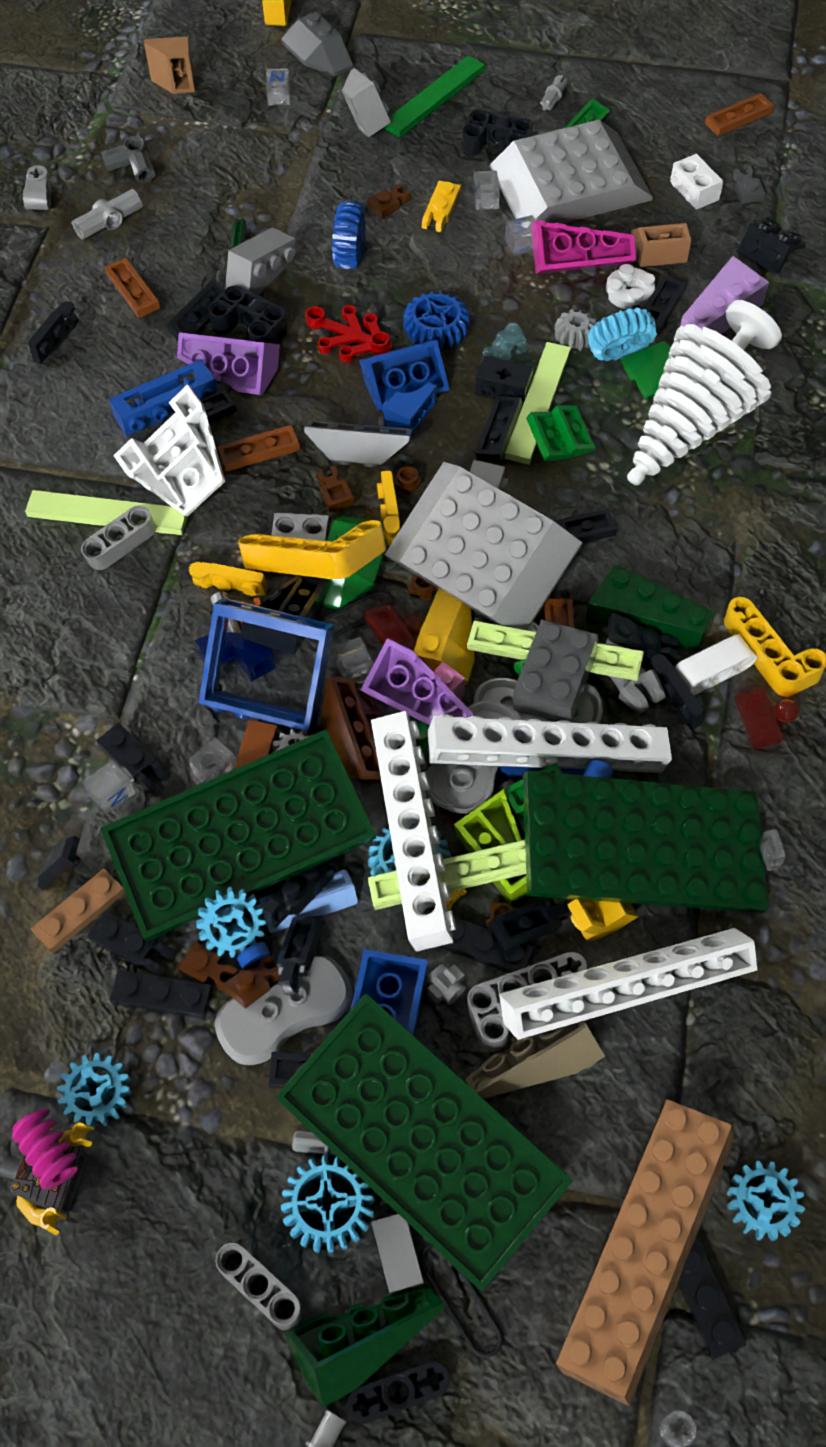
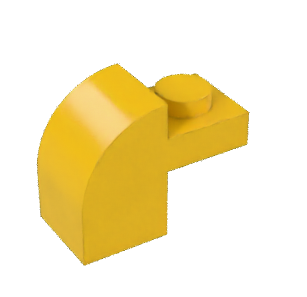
[567,899,639,941]

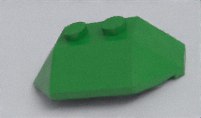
[317,515,388,609]

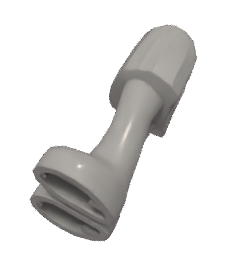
[600,639,666,715]

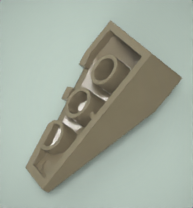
[465,1021,605,1099]

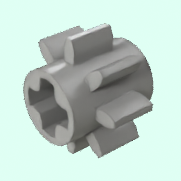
[426,964,466,1004]

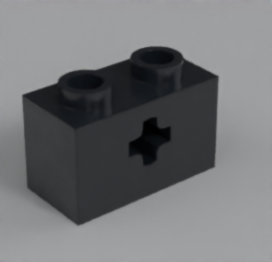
[475,355,534,404]

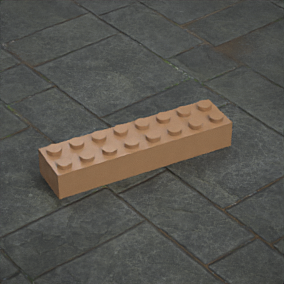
[556,1099,734,1406]

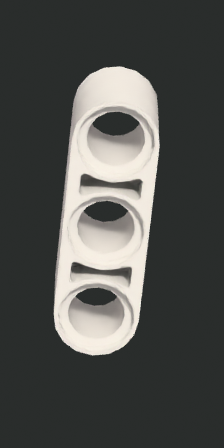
[675,634,757,695]

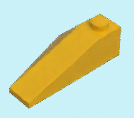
[413,589,475,685]

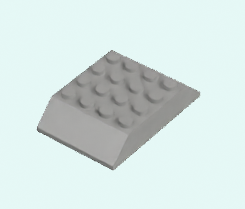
[490,120,653,234]
[385,462,583,630]

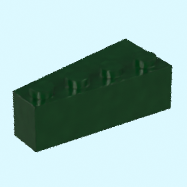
[585,564,716,651]

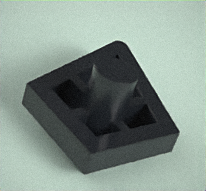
[37,835,81,890]

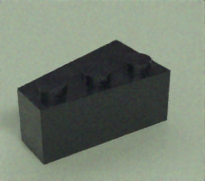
[241,575,327,655]

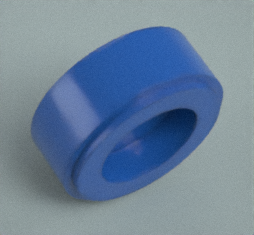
[237,942,270,969]

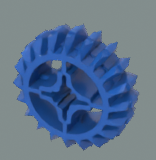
[332,201,366,269]
[403,291,470,351]

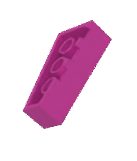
[531,220,636,274]

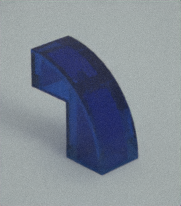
[195,632,276,682]

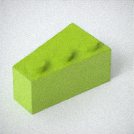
[454,789,527,906]

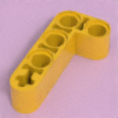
[724,597,826,697]

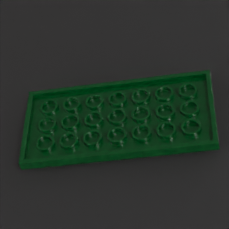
[100,729,376,942]
[523,771,769,913]
[275,993,573,1292]

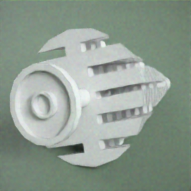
[627,300,782,486]

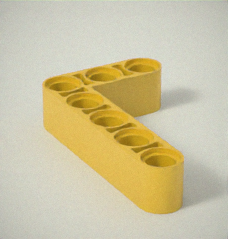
[238,520,386,579]

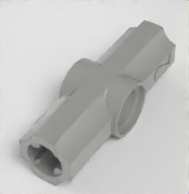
[72,189,143,240]

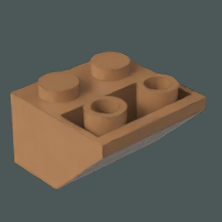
[144,36,195,94]
[630,223,691,267]

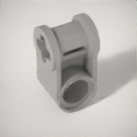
[23,165,52,210]

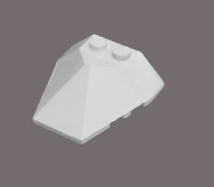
[114,384,225,516]

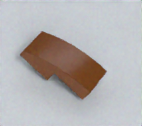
[235,720,278,769]

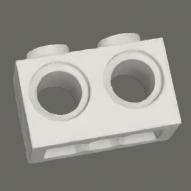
[670,154,723,210]

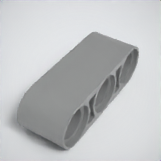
[81,505,156,570]
[215,1243,303,1330]

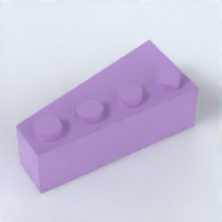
[680,256,769,334]

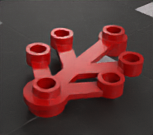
[305,305,392,363]

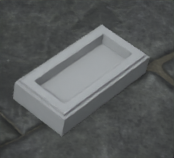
[371,1214,424,1294]

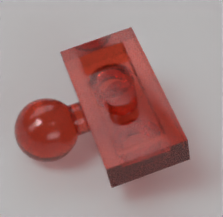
[364,604,424,651]
[735,688,799,750]

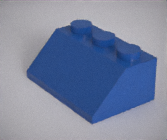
[359,340,450,411]
[350,949,428,1037]

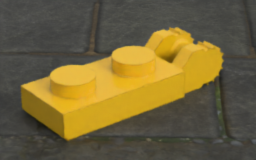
[422,180,461,232]
[377,471,400,545]
[189,562,268,596]

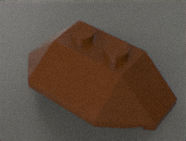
[321,676,382,780]

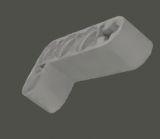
[467,952,587,1052]

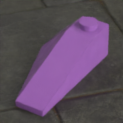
[177,332,280,395]
[361,638,475,740]

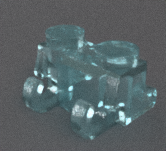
[483,322,529,361]

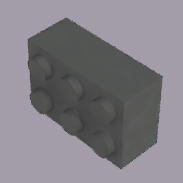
[513,619,598,723]

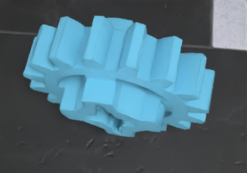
[196,887,266,958]
[57,1053,132,1127]
[726,1161,805,1241]

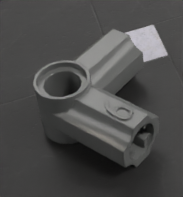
[101,136,155,184]

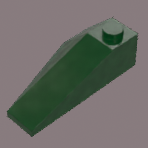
[285,1285,444,1407]

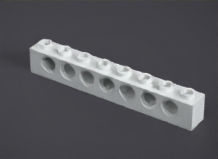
[371,711,456,952]
[428,714,672,773]
[499,928,757,1040]

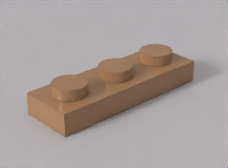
[31,868,125,954]

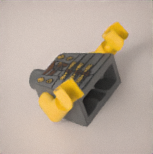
[0,1122,94,1235]

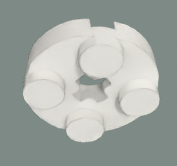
[606,264,655,309]

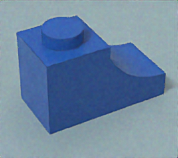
[382,382,437,434]

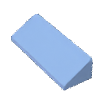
[259,869,358,933]

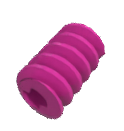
[12,1107,78,1190]

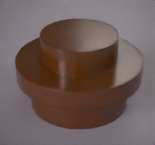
[395,466,421,492]

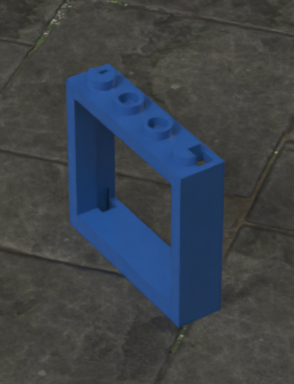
[198,598,334,731]

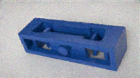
[109,359,217,436]

